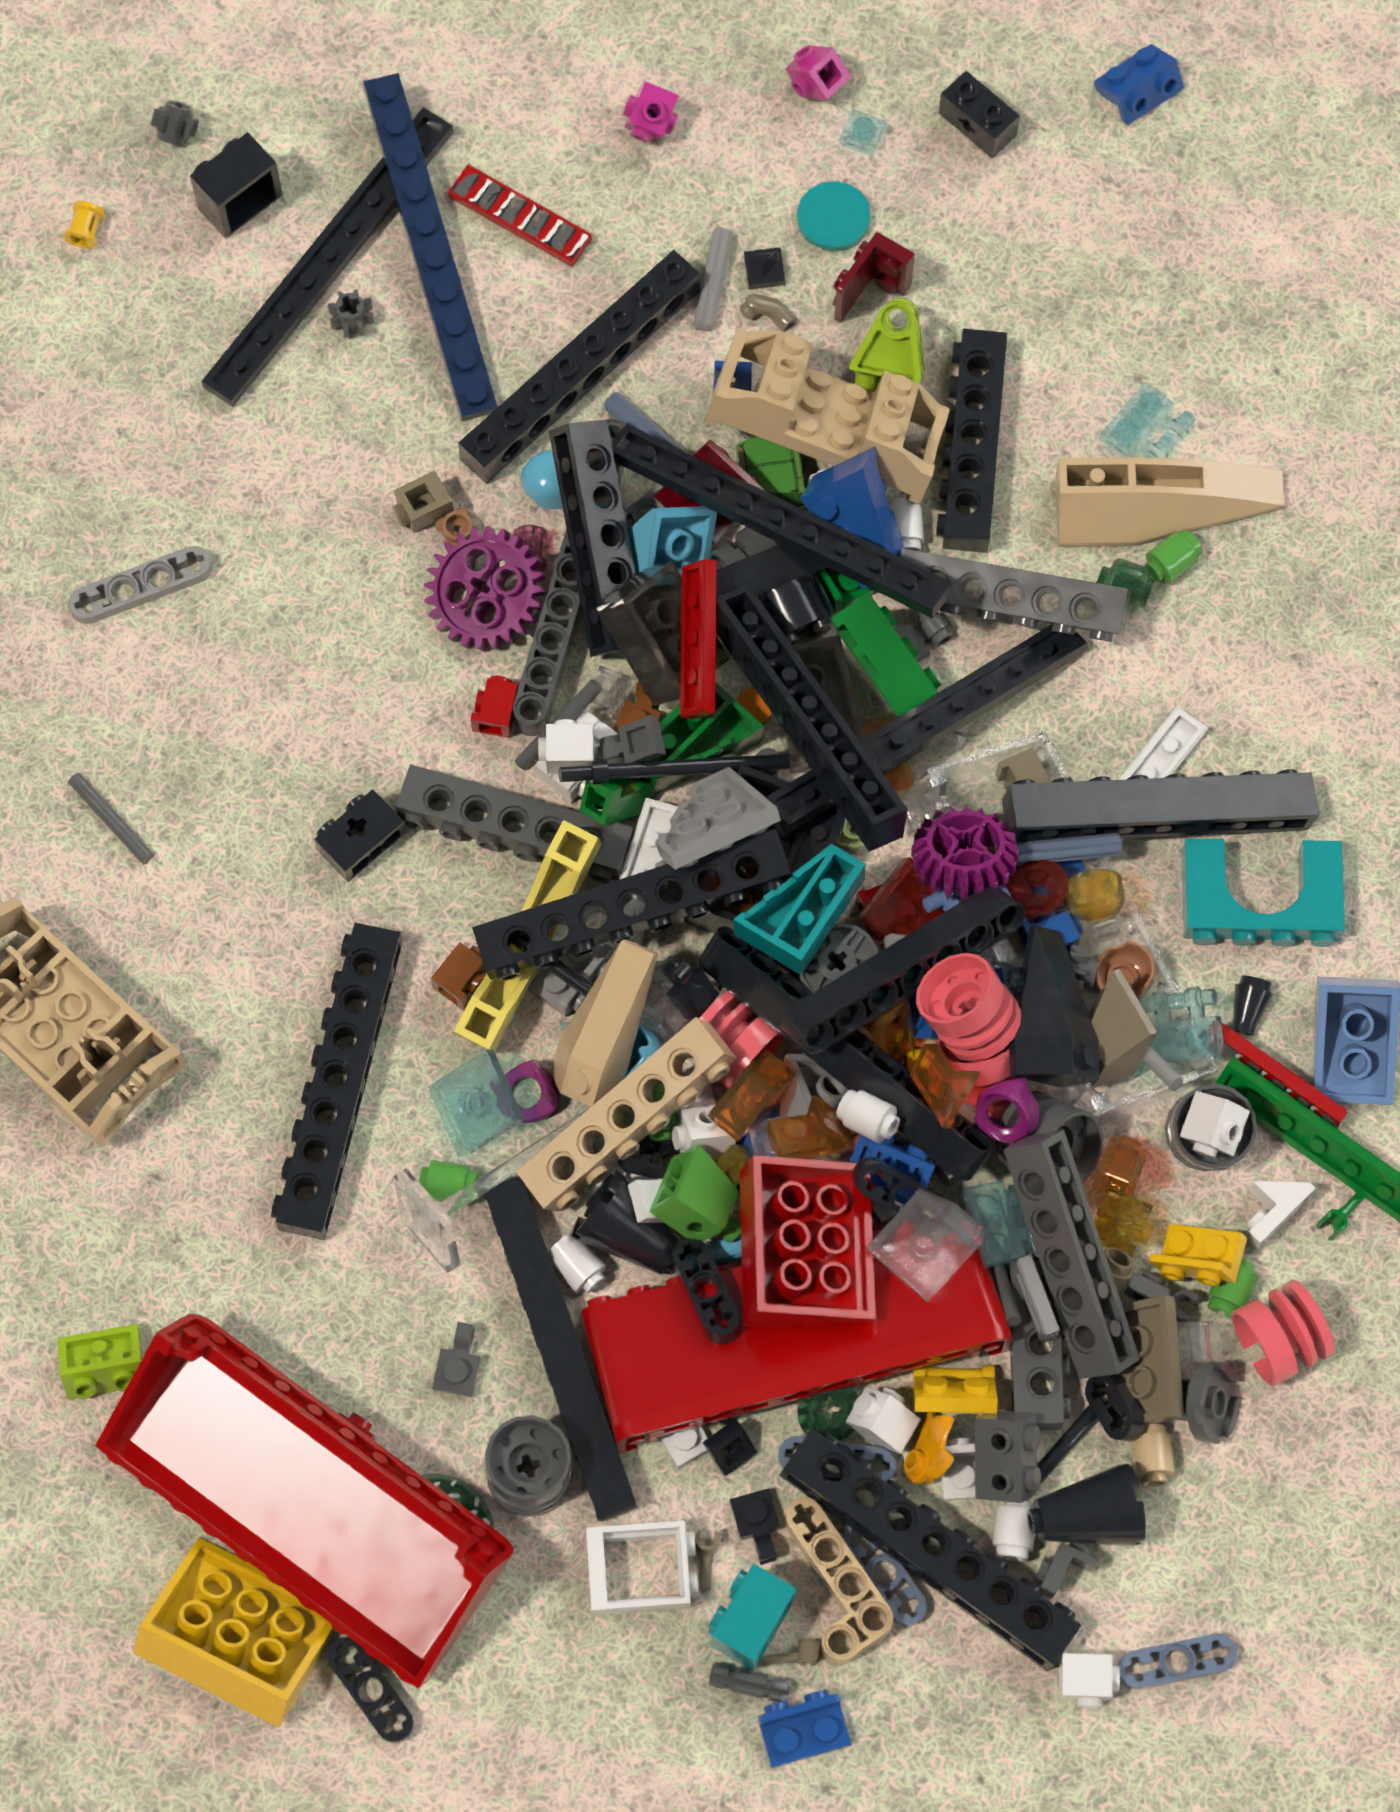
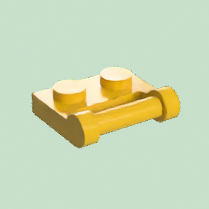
[913,1365,998,1414]

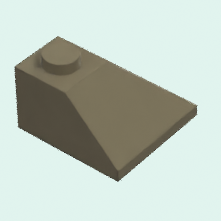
[1089,968,1157,1087]

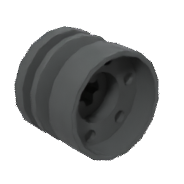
[800,923,883,993]
[1164,1084,1257,1172]
[995,1091,1104,1184]
[485,1415,572,1517]

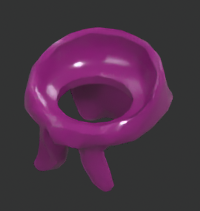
[491,1059,560,1123]
[974,1078,1039,1143]

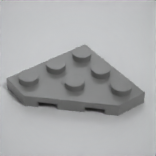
[655,767,781,870]

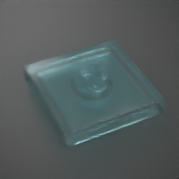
[428,1049,524,1157]

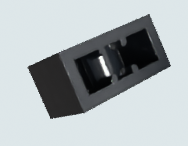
[939,70,1020,159]
[314,789,406,882]

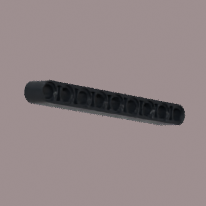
[698,926,994,1181]
[482,1174,637,1522]

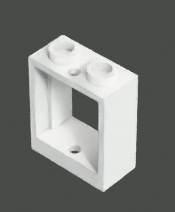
[586,1520,698,1616]

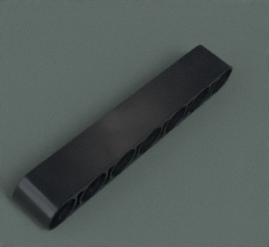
[781,886,1026,1054]

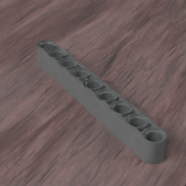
[513,418,626,736]

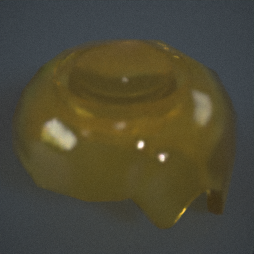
[1065,869,1125,922]

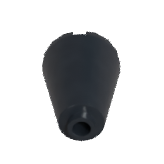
[570,1170,681,1275]
[1027,1463,1146,1546]

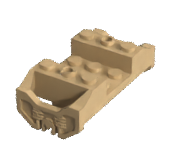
[703,328,950,505]
[0,897,187,1148]

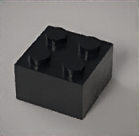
[190,132,283,239]

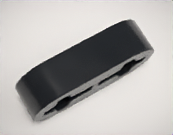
[1085,1374,1145,1442]

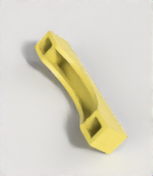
[454,820,602,1054]

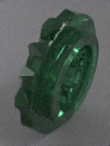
[796,1386,858,1441]

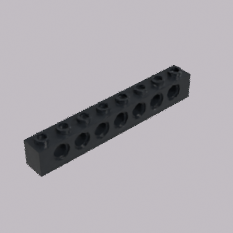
[458,250,700,484]
[716,584,908,852]
[472,829,792,982]
[271,922,403,1241]
[779,1429,1082,1672]

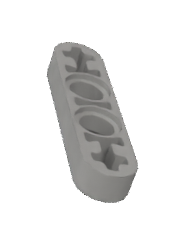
[68,546,212,624]

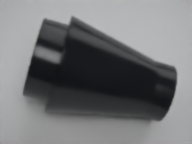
[1231,975,1273,1036]

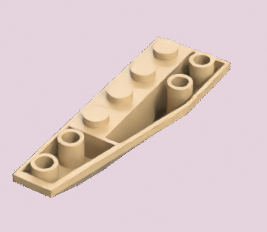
[1055,457,1284,547]

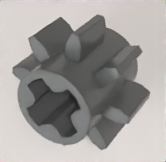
[150,100,199,145]
[328,289,374,338]
[1068,944,1098,993]

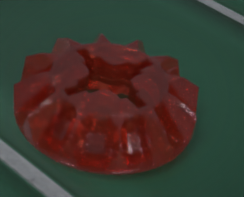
[1007,860,1070,920]

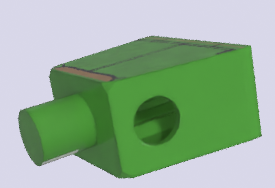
[736,437,805,507]

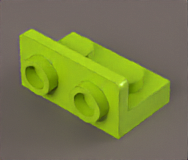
[57,1324,142,1400]

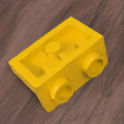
[1149,1224,1247,1286]

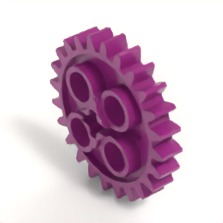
[424,526,547,652]

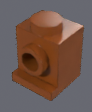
[431,942,486,1011]

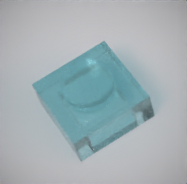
[839,109,887,157]

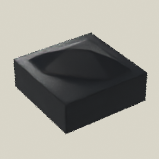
[744,247,786,290]
[703,1419,757,1476]

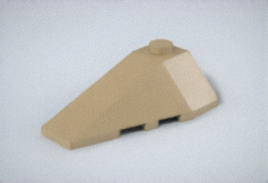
[551,939,659,1107]

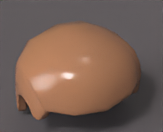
[1095,940,1155,1000]

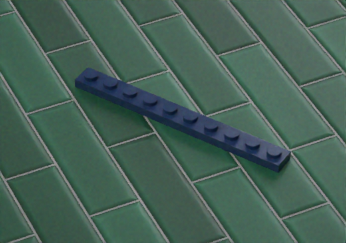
[363,73,498,422]

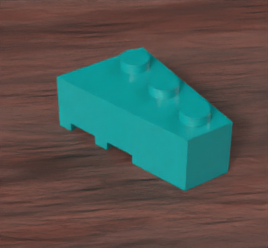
[733,844,866,975]

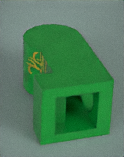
[579,778,654,826]

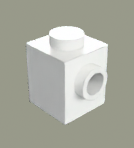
[538,719,594,774]
[1180,1091,1250,1158]
[672,1104,737,1162]
[845,1387,921,1454]
[1059,1653,1120,1709]

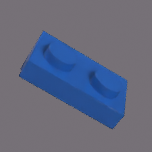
[1093,43,1184,125]

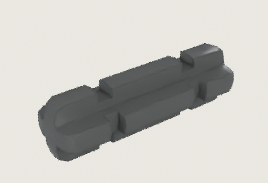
[709,1662,791,1702]

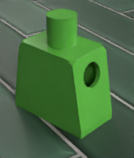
[649,1144,741,1243]

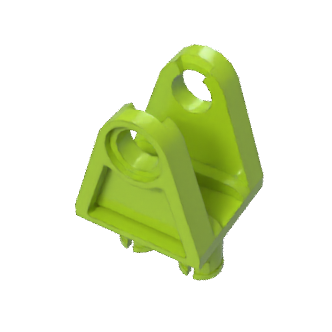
[849,298,925,393]

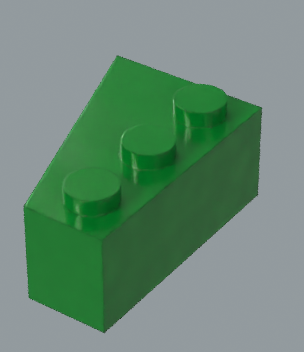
[830,592,942,717]
[640,682,765,795]

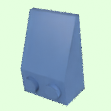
[1313,976,1400,1105]

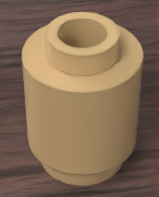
[1131,1424,1175,1487]

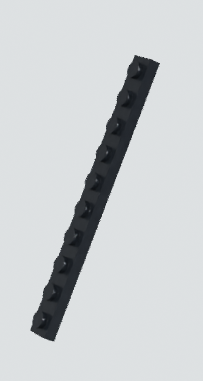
[201,107,454,407]
[612,424,953,618]
[765,624,1087,834]

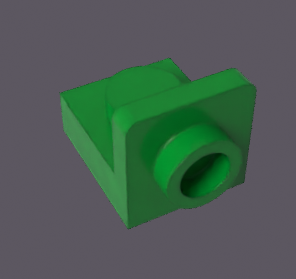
[817,569,875,613]

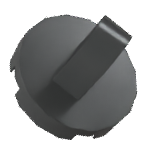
[1178,1361,1239,1444]

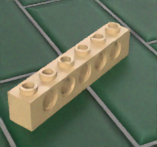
[516,1017,737,1212]

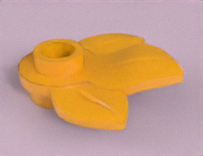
[904,1412,954,1485]

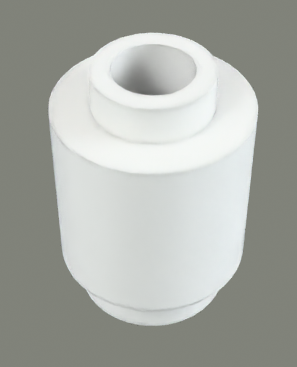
[889,498,924,551]
[836,1090,900,1143]
[548,1233,606,1294]
[992,1501,1035,1562]

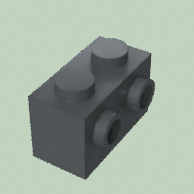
[975,1411,1041,1503]

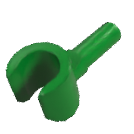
[1316,1192,1364,1241]

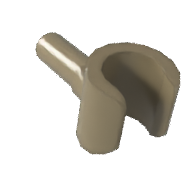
[695,1530,720,1589]
[763,1640,821,1666]

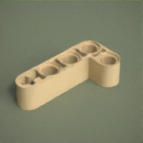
[785,1497,893,1665]

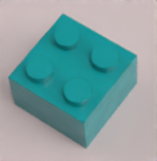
[708,1563,797,1671]

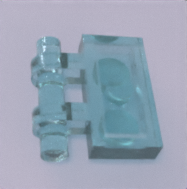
[1098,382,1196,458]
[1138,986,1225,1065]
[962,1179,1039,1269]

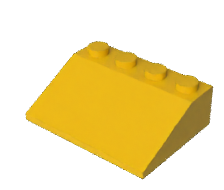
[133,1537,334,1728]

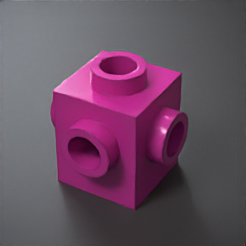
[785,45,852,101]
[622,81,679,143]

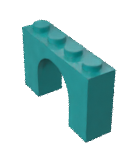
[1181,838,1345,947]

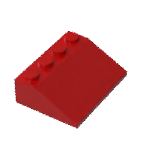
[740,1155,876,1329]

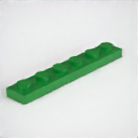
[1215,1056,1400,1222]

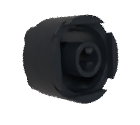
[763,573,836,648]

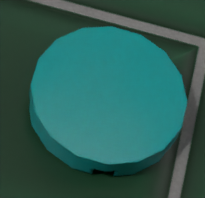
[797,181,871,252]

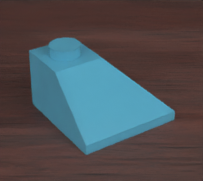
[628,506,717,584]

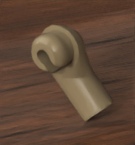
[740,294,796,332]

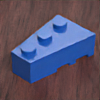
[801,447,904,589]

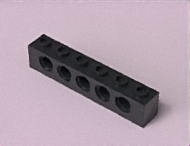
[936,328,1008,553]
[548,420,649,657]

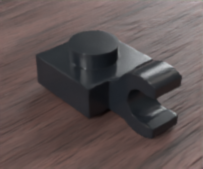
[660,956,720,1021]
[729,1488,780,1565]

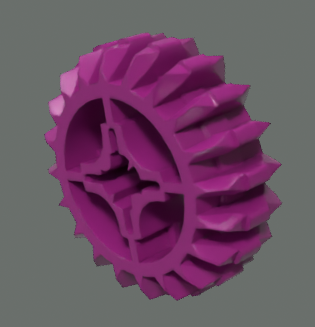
[911,805,1019,901]

